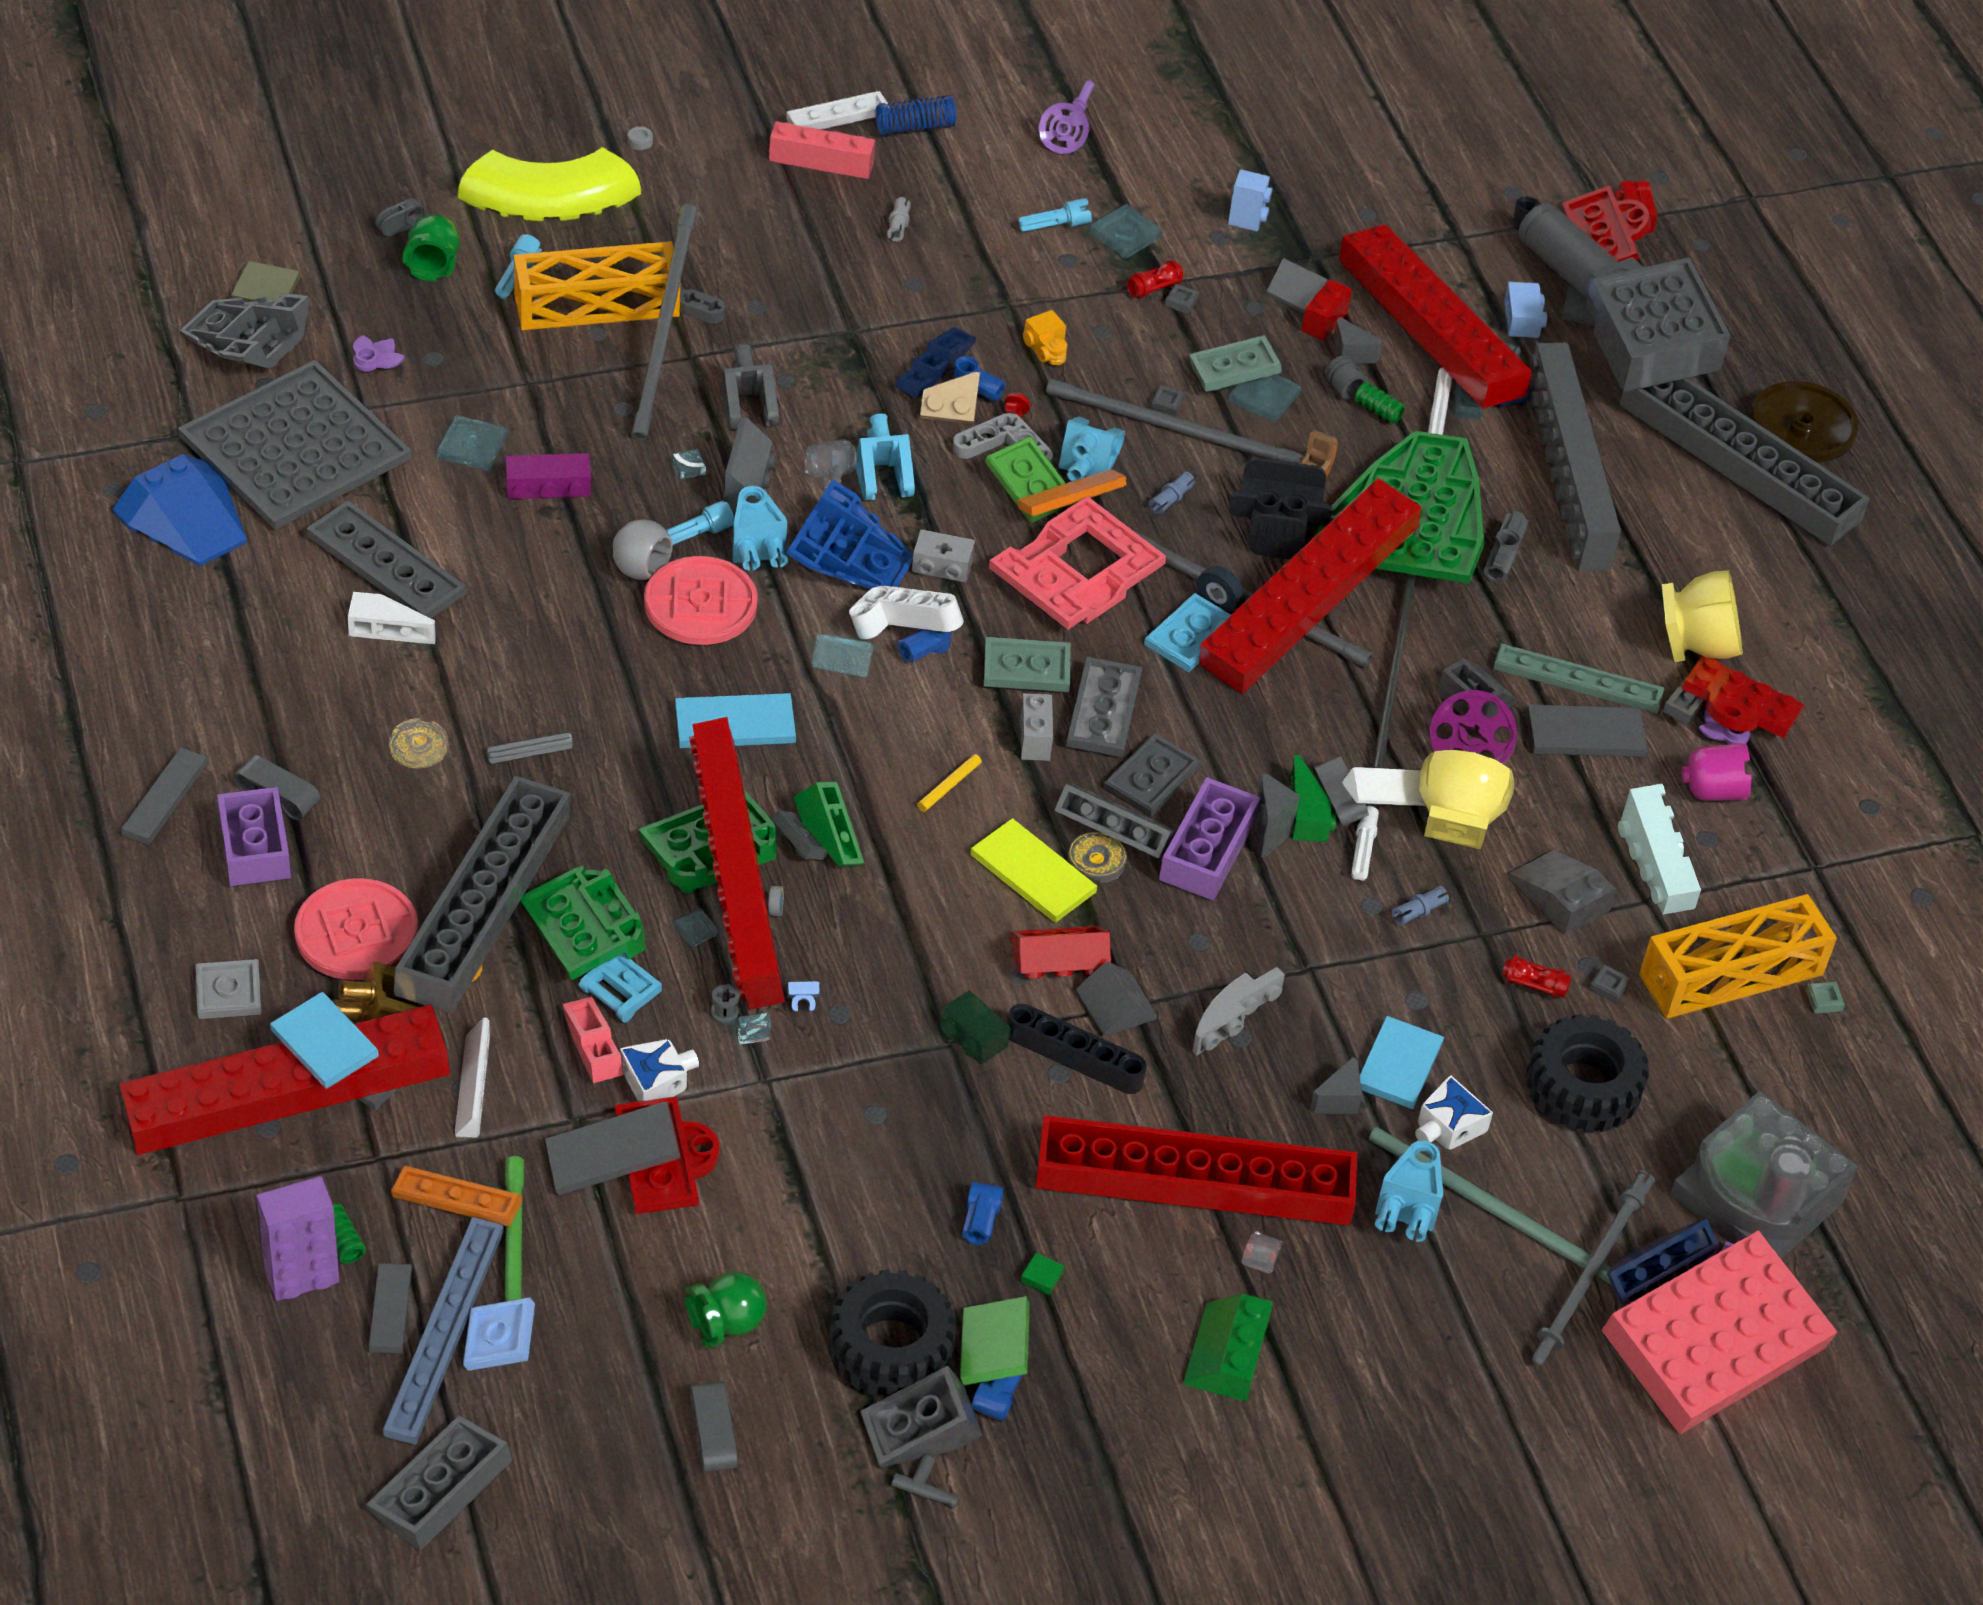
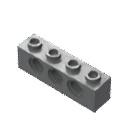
[1054,784,1177,859]

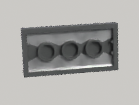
[1066,657,1143,757]

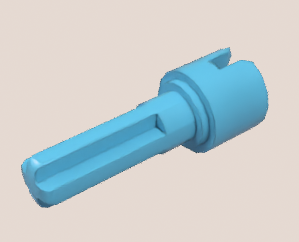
[1019,198,1092,232]
[495,234,542,299]
[666,500,735,545]

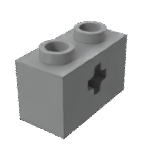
[912,529,975,583]
[1021,693,1053,761]

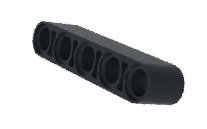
[1006,1004,1147,1094]

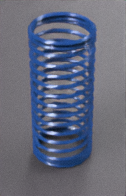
[876,95,957,136]

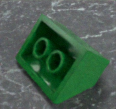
[1183,1293,1273,1402]

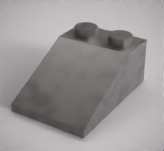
[1508,850,1616,935]
[861,1366,983,1467]

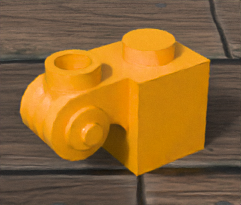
[1023,310,1067,365]

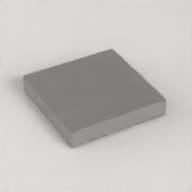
[196,959,261,1019]

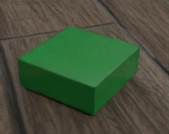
[1021,1253,1065,1295]

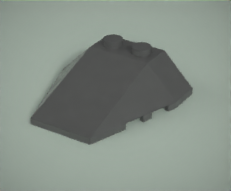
[179,294,310,369]

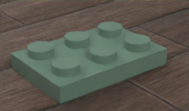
[1189,335,1282,392]
[984,637,1071,692]

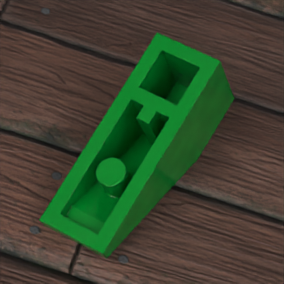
[1290,755,1336,842]
[794,782,864,867]

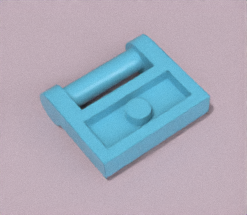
[579,954,662,1023]

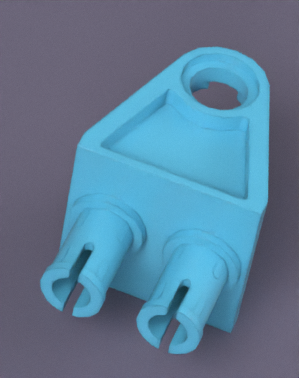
[854,414,915,501]
[1058,416,1125,482]
[732,486,788,571]
[1375,1140,1443,1242]

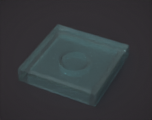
[1090,204,1163,259]
[1229,374,1302,423]
[437,415,508,471]

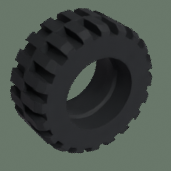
[1526,1014,1649,1133]
[829,1269,956,1398]

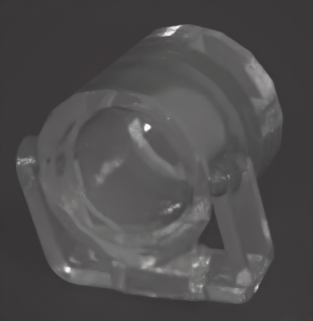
[804,439,857,489]

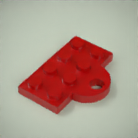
[1562,185,1651,262]
[1682,656,1805,738]
[614,1096,720,1214]

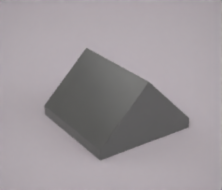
[1266,258,1328,313]
[1256,774,1300,857]
[1075,961,1157,1037]

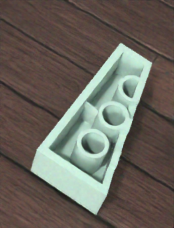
[1618,784,1701,915]

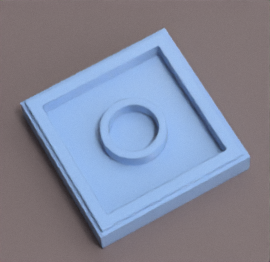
[463,1298,535,1371]

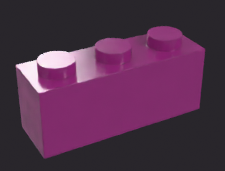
[506,453,591,499]

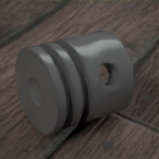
[1325,355,1368,400]

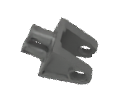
[720,344,779,430]

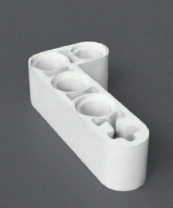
[849,586,964,639]

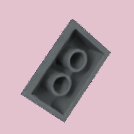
[724,417,777,515]

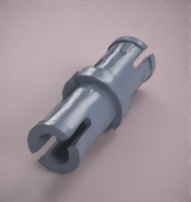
[1149,472,1195,515]
[1392,886,1449,925]

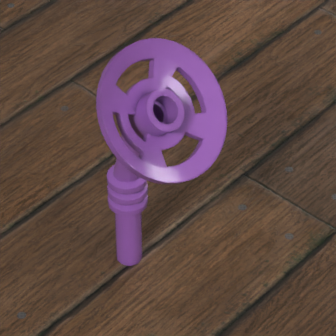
[1039,80,1094,154]

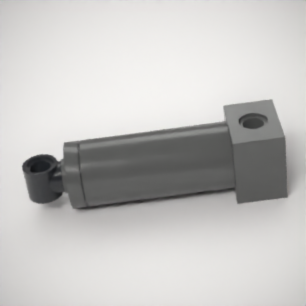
[1513,196,1643,323]

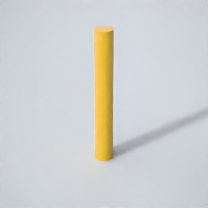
[917,754,982,812]

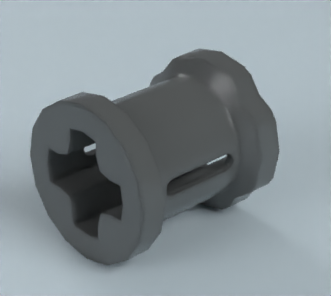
[711,984,740,1025]

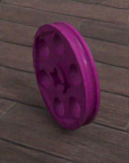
[1430,690,1517,765]

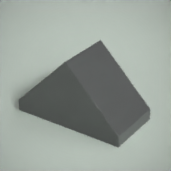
[1333,317,1383,364]
[1310,1057,1362,1114]

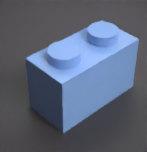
[1228,169,1272,232]
[1504,282,1547,338]

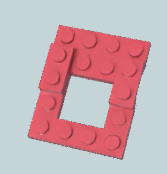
[989,496,1166,630]

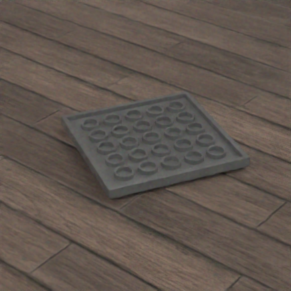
[178,360,412,530]

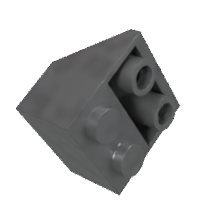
[1437,658,1518,718]

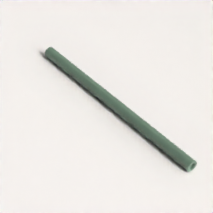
[1369,1127,1612,1285]

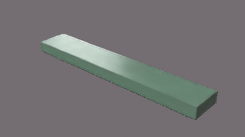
[1493,644,1664,714]

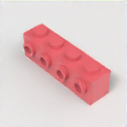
[769,121,875,179]

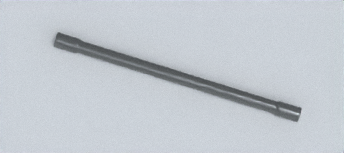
[631,204,697,440]
[1046,378,1305,463]
[1134,530,1373,668]

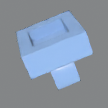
[787,982,819,1012]

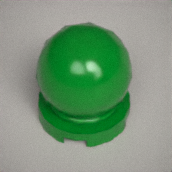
[403,214,460,282]
[684,1271,767,1349]

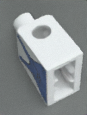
[620,1039,699,1101]
[1415,1076,1493,1150]

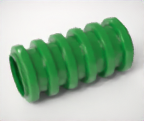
[1355,382,1405,424]
[332,1204,366,1264]

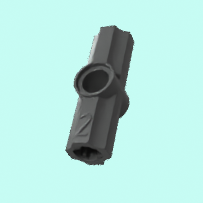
[1483,511,1529,584]

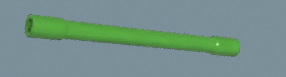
[505,1156,524,1302]

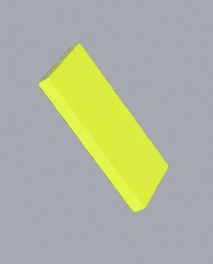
[970,818,1097,923]

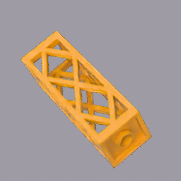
[514,241,681,330]
[1639,894,1837,1019]

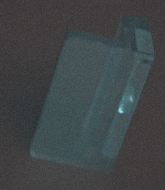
[812,633,876,677]

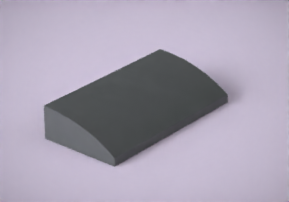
[366,1415,513,1551]

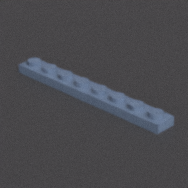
[383,1217,503,1445]

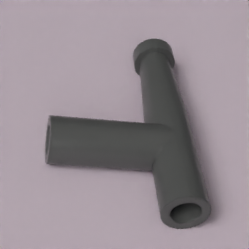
[892,1455,959,1508]

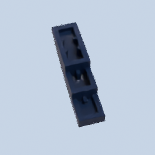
[895,327,977,398]

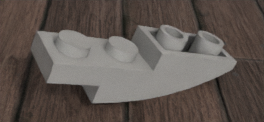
[1192,967,1285,1056]

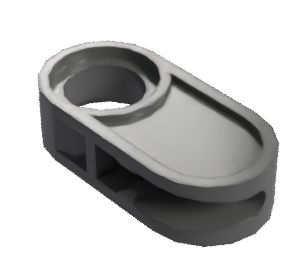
[375,198,426,236]

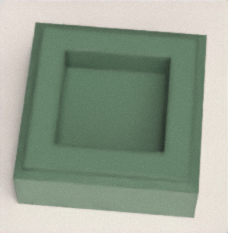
[1806,982,1845,1014]

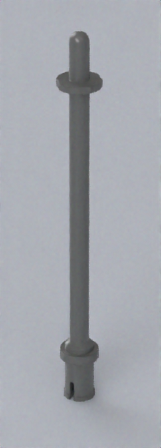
[1532,1170,1655,1366]

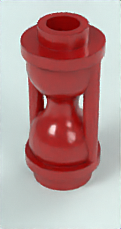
[1127,260,1183,298]
[1502,954,1572,999]

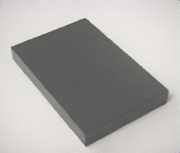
[1103,733,1202,818]

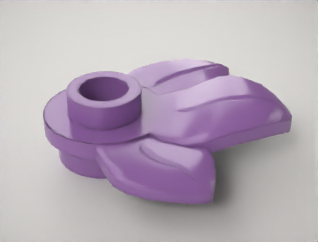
[353,335,404,372]
[1699,709,1750,744]

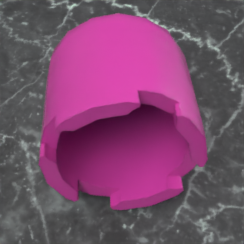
[1682,743,1751,801]

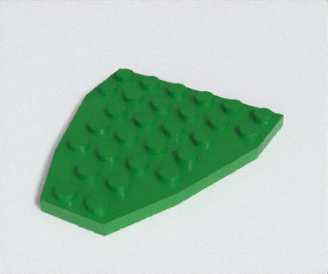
[1314,431,1484,583]

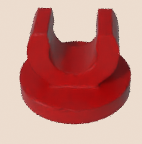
[1004,393,1031,418]

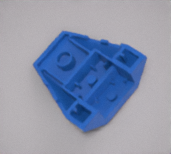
[113,454,247,566]
[786,479,913,589]

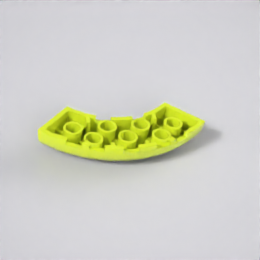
[458,147,641,221]

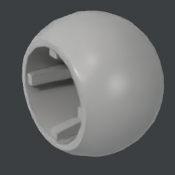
[613,519,673,580]

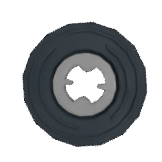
[1197,566,1244,613]

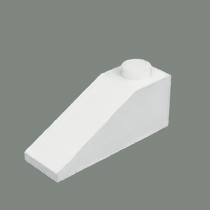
[348,592,436,644]

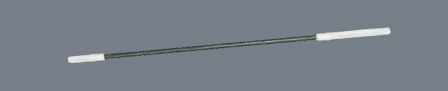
[1351,368,1452,881]

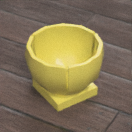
[1662,570,1743,662]
[1419,750,1514,849]

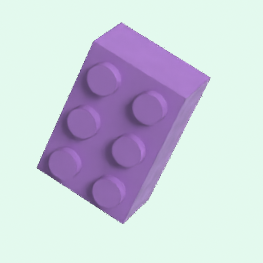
[217,787,291,886]

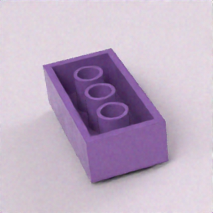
[1159,777,1261,901]
[257,1176,339,1301]

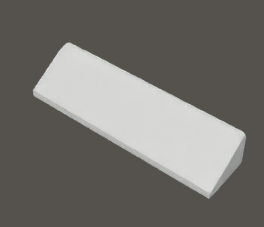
[1342,767,1426,806]
[455,1018,490,1138]

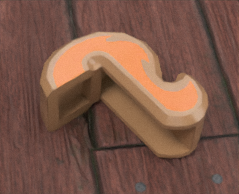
[1299,430,1338,478]

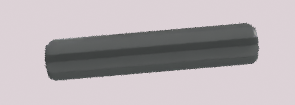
[486,732,573,764]

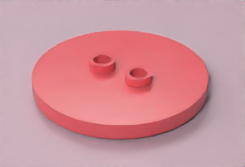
[644,556,758,645]
[294,878,419,980]

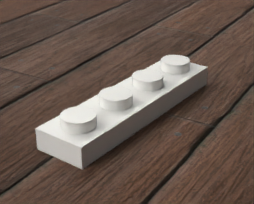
[786,91,889,129]

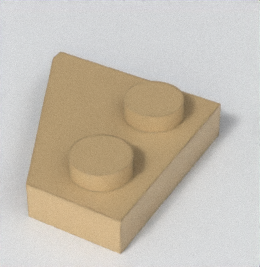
[920,372,980,425]

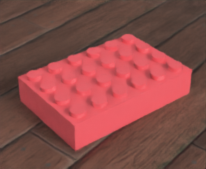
[1601,1230,1838,1435]

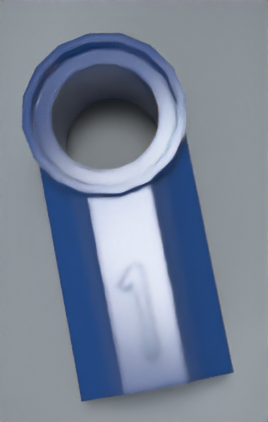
[952,356,1006,402]
[898,629,952,663]
[962,1181,1004,1246]
[972,1375,1023,1422]

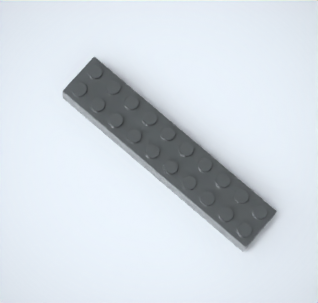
[1528,343,1621,571]
[1619,378,1870,546]
[394,776,571,1014]

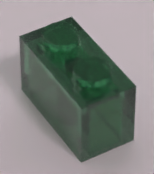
[940,990,1011,1065]

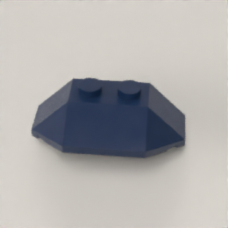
[1606,1219,1720,1306]

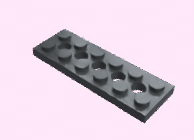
[306,500,466,619]

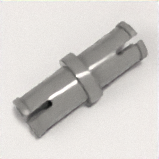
[887,197,911,242]

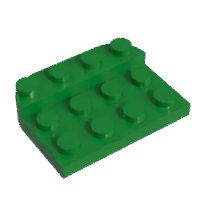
[638,789,777,893]
[520,866,646,980]

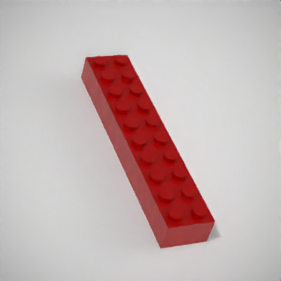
[1339,224,1532,409]
[1199,478,1422,694]
[689,717,785,1010]
[119,1004,450,1155]
[1035,1115,1357,1226]

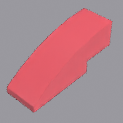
[562,997,623,1083]

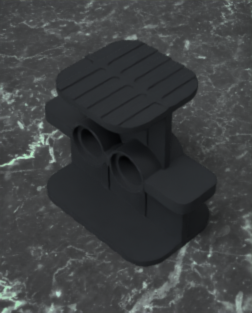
[1229,458,1332,560]

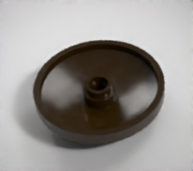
[1751,381,1858,462]

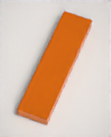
[1017,469,1126,516]
[391,1165,523,1227]

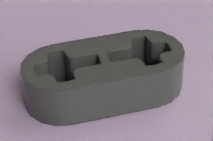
[680,289,725,324]

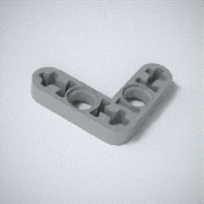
[953,413,1053,464]

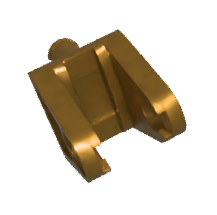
[332,962,419,1023]

